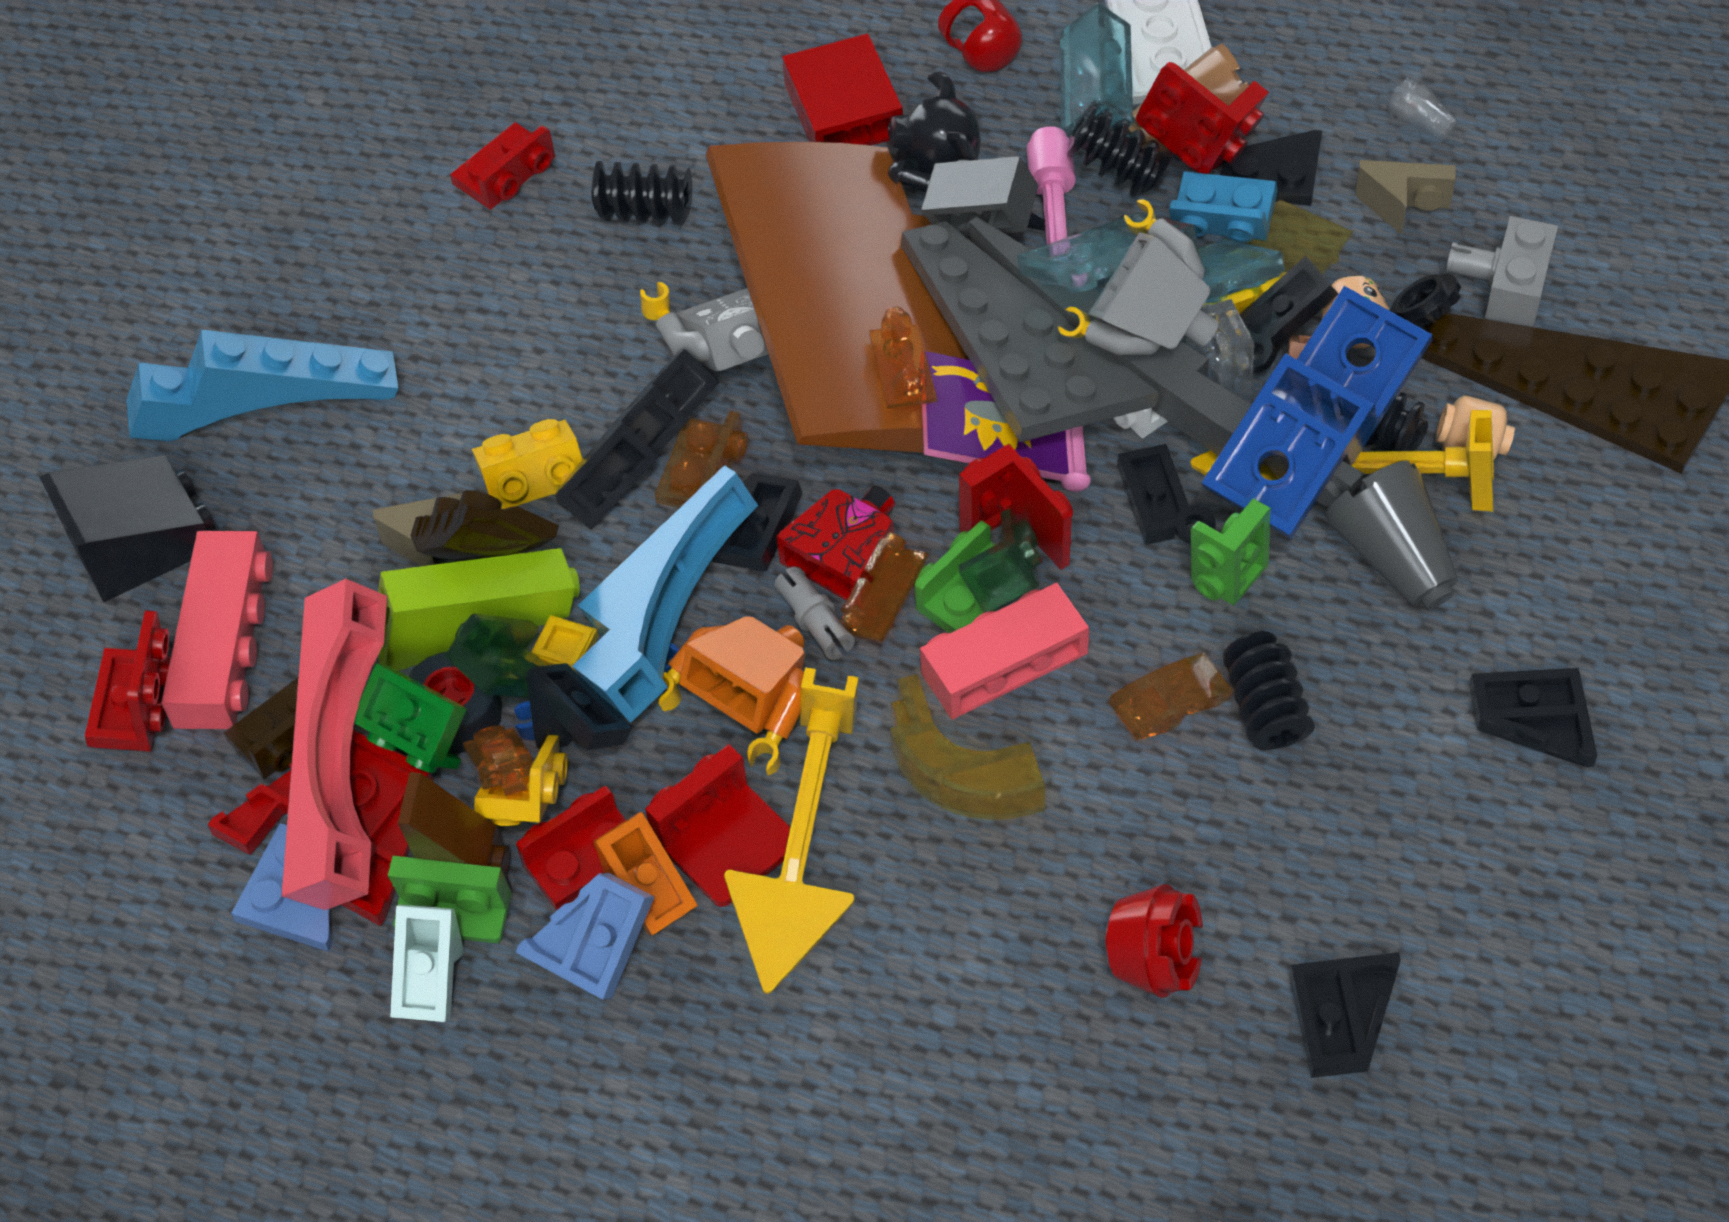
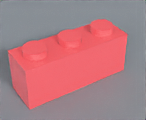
[920,582,1089,720]

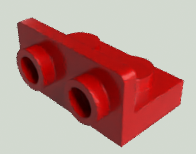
[450,122,555,210]
[516,786,626,911]

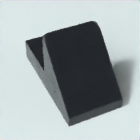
[526,663,632,750]

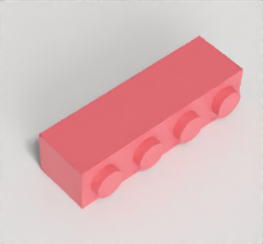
[161,531,273,729]

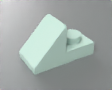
[390,904,464,1022]

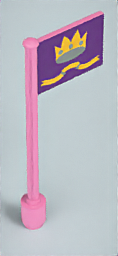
[920,127,1091,492]

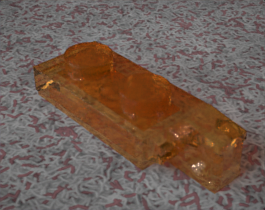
[463,725,533,796]

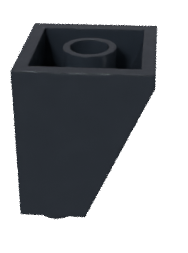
[39,455,216,603]

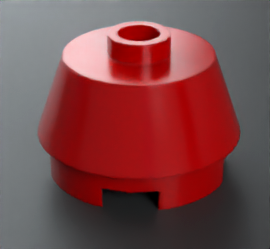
[1105,884,1203,998]

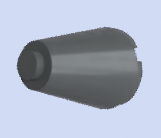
[1326,461,1458,610]

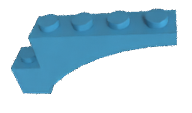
[126,329,399,441]
[572,465,758,723]

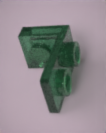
[959,508,1042,613]

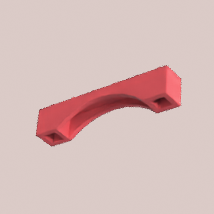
[282,579,387,910]

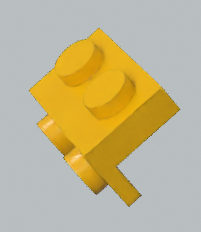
[472,419,582,509]
[474,735,568,826]

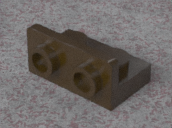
[224,677,299,780]

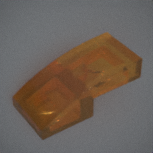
[1108,653,1233,741]

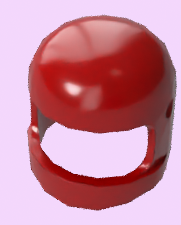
[938,0,1022,72]

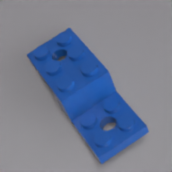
[1201,286,1433,539]

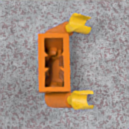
[658,616,806,776]

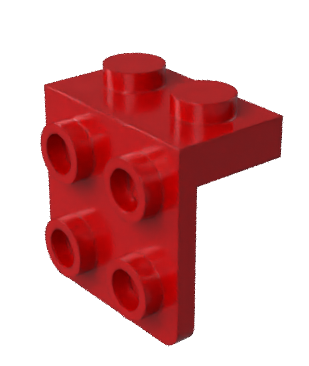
[1136,62,1269,174]
[959,443,1073,570]
[84,610,171,752]
[645,744,791,907]

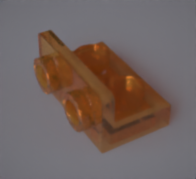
[655,411,748,508]

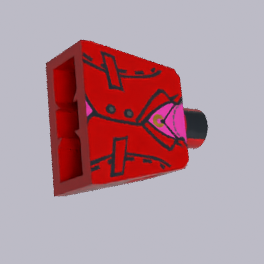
[777,486,895,607]

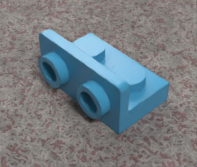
[1169,172,1278,242]

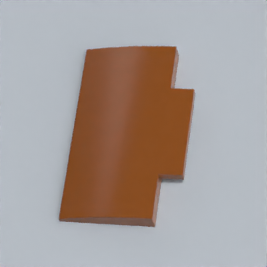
[706,142,970,453]

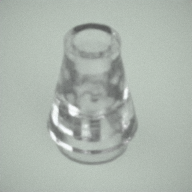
[1387,77,1458,142]

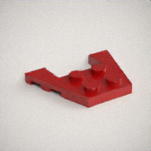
[207,730,434,926]

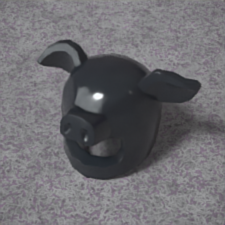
[888,71,981,190]

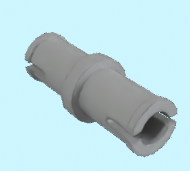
[774,567,855,660]

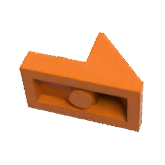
[593,812,698,936]

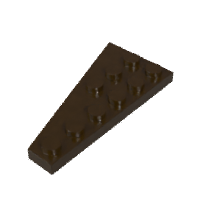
[1421,313,1729,474]

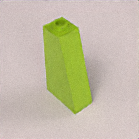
[378,548,580,671]

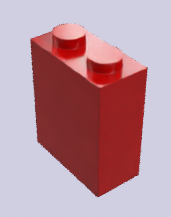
[782,33,903,146]

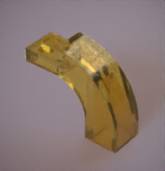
[890,674,1045,820]

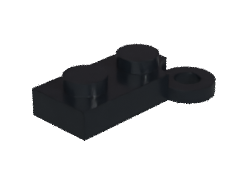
[1232,256,1339,373]
[1117,444,1216,545]

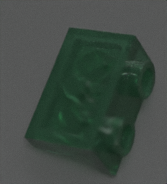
[445,613,545,698]

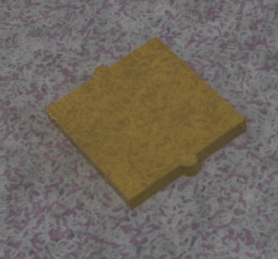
[1242,199,1353,275]

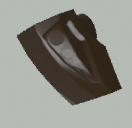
[410,490,559,561]

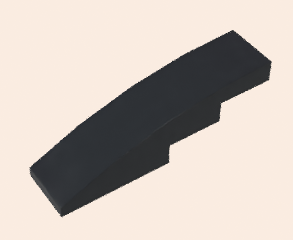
[554,348,720,529]

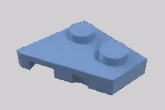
[231,823,332,952]
[515,873,654,1000]

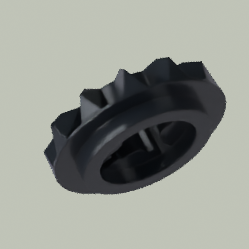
[1389,274,1461,329]

